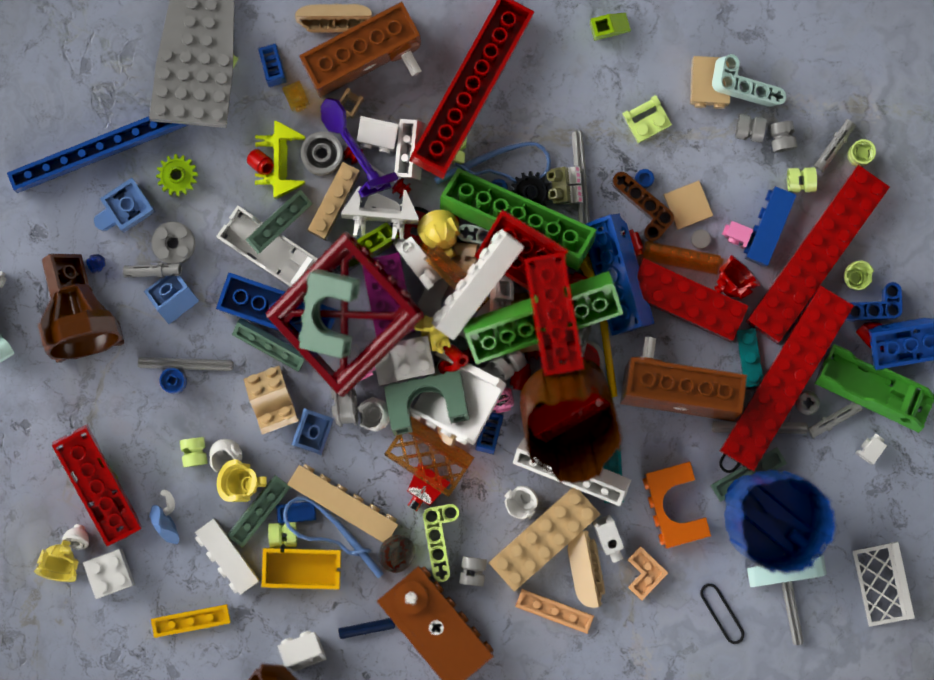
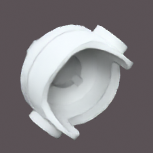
[209,439,243,472]
[504,486,538,519]

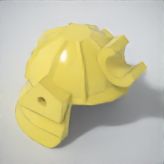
[417,210,460,259]
[414,315,451,354]
[217,459,266,502]
[34,540,79,582]

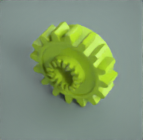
[156,154,198,197]

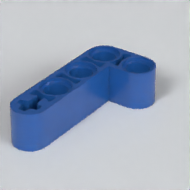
[845,282,903,322]

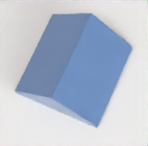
[292,408,334,455]

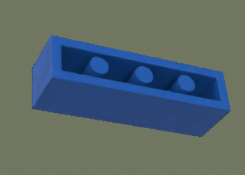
[743,186,796,267]

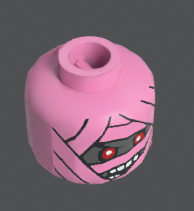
[493,387,514,413]

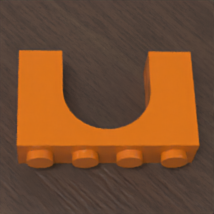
[642,462,711,549]

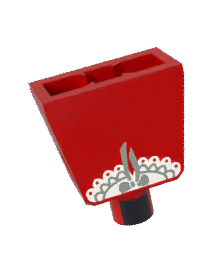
[407,463,450,511]

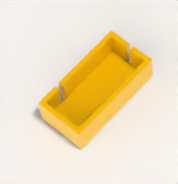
[262,548,342,589]

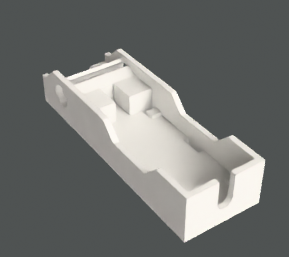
[216,205,334,287]

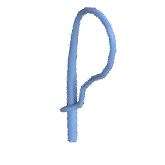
[434,142,551,185]
[283,497,384,578]

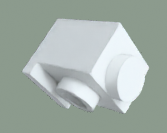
[855,434,887,465]

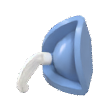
[149,490,179,544]

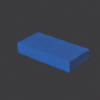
[276,502,317,524]

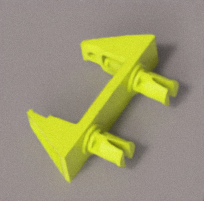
[255,121,306,199]

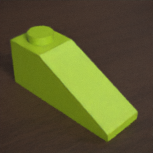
[357,222,399,257]

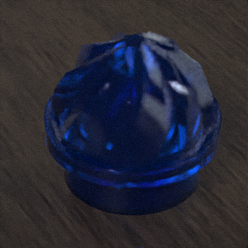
[86,254,105,273]

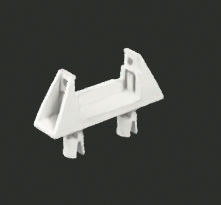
[341,186,419,241]

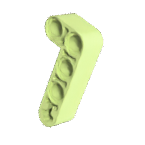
[423,504,459,582]

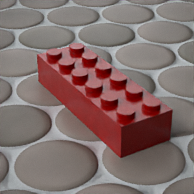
[637,258,749,342]

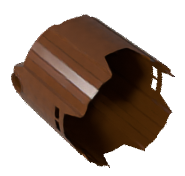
[520,359,622,483]

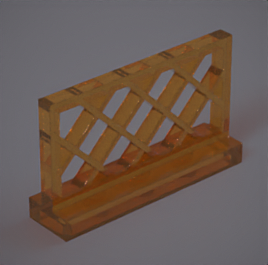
[642,241,724,275]
[418,242,490,312]
[384,416,475,497]

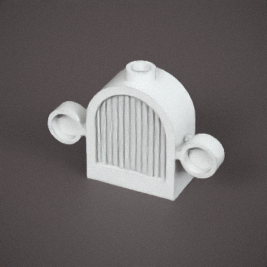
[393,237,443,290]

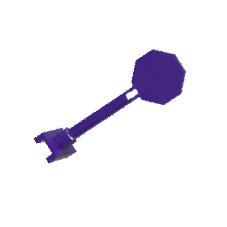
[320,98,398,198]

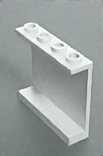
[410,350,507,445]

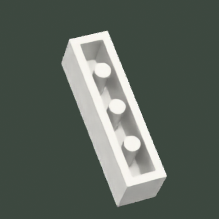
[195,518,260,595]

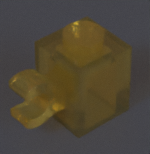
[282,81,309,112]

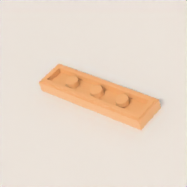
[515,589,594,634]

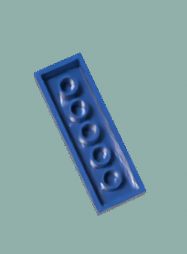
[216,272,337,333]

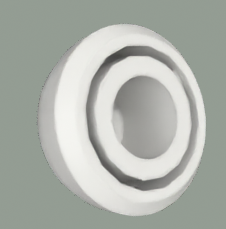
[62,524,89,550]

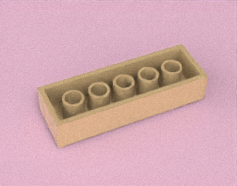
[488,487,601,592]

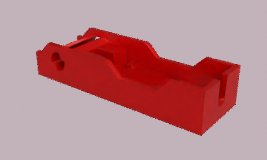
[523,252,584,376]
[51,424,142,547]

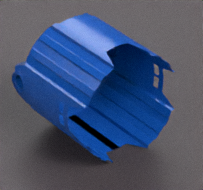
[724,470,836,573]

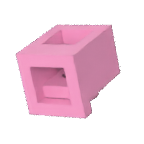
[722,221,753,249]

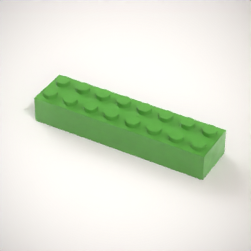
[440,168,596,271]
[463,271,623,364]

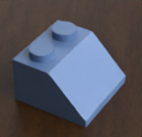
[144,276,199,324]

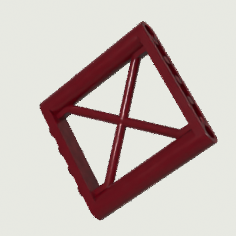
[266,232,425,397]

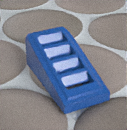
[258,43,287,87]
[476,412,504,455]

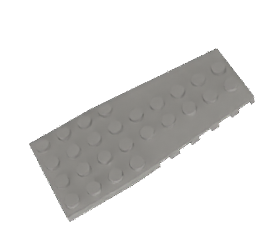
[149,0,235,128]

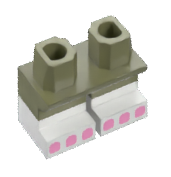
[547,166,583,205]

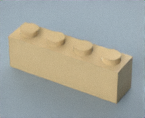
[308,162,361,241]

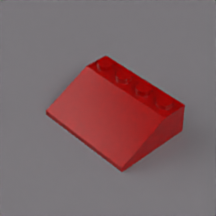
[474,209,569,294]

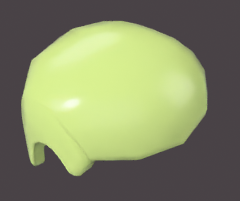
[844,260,874,291]

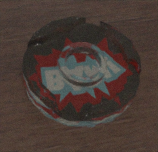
[378,535,415,573]

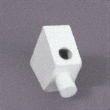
[592,515,624,563]

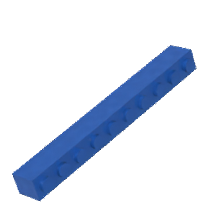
[7,116,188,193]

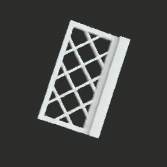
[853,541,915,627]

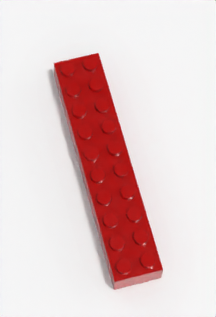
[410,0,534,179]
[745,165,890,344]
[719,286,854,471]

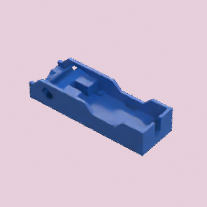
[585,213,655,336]
[868,318,934,370]

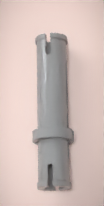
[813,119,856,172]
[123,263,182,278]
[808,402,863,439]

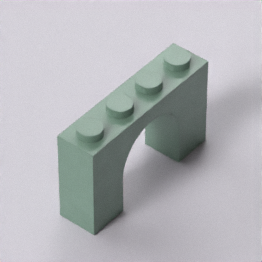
[299,269,361,359]
[384,371,470,436]

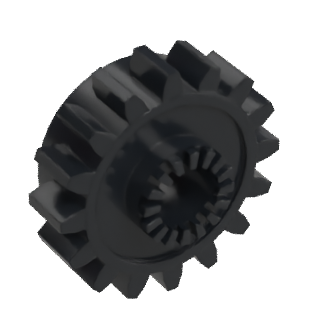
[511,171,551,207]

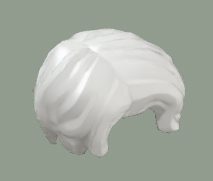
[357,397,390,432]

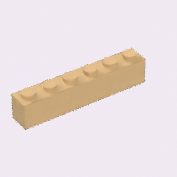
[287,464,399,544]

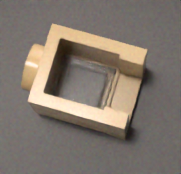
[339,87,364,119]

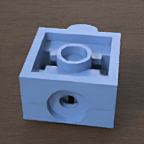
[94,178,156,233]

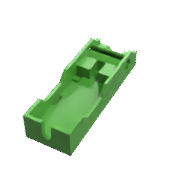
[814,344,934,433]

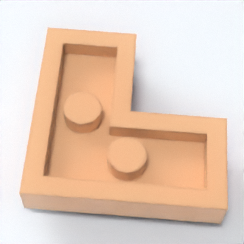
[627,546,668,601]

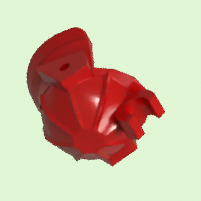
[714,255,760,299]

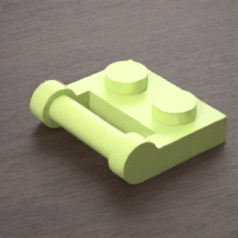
[622,95,672,143]

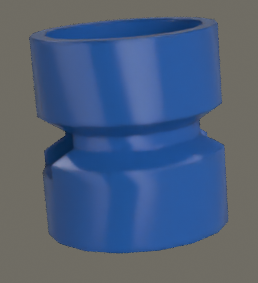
[159,368,187,394]

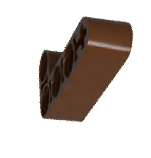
[612,172,674,242]

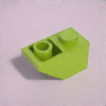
[589,13,631,41]

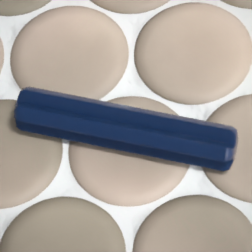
[338,618,395,639]

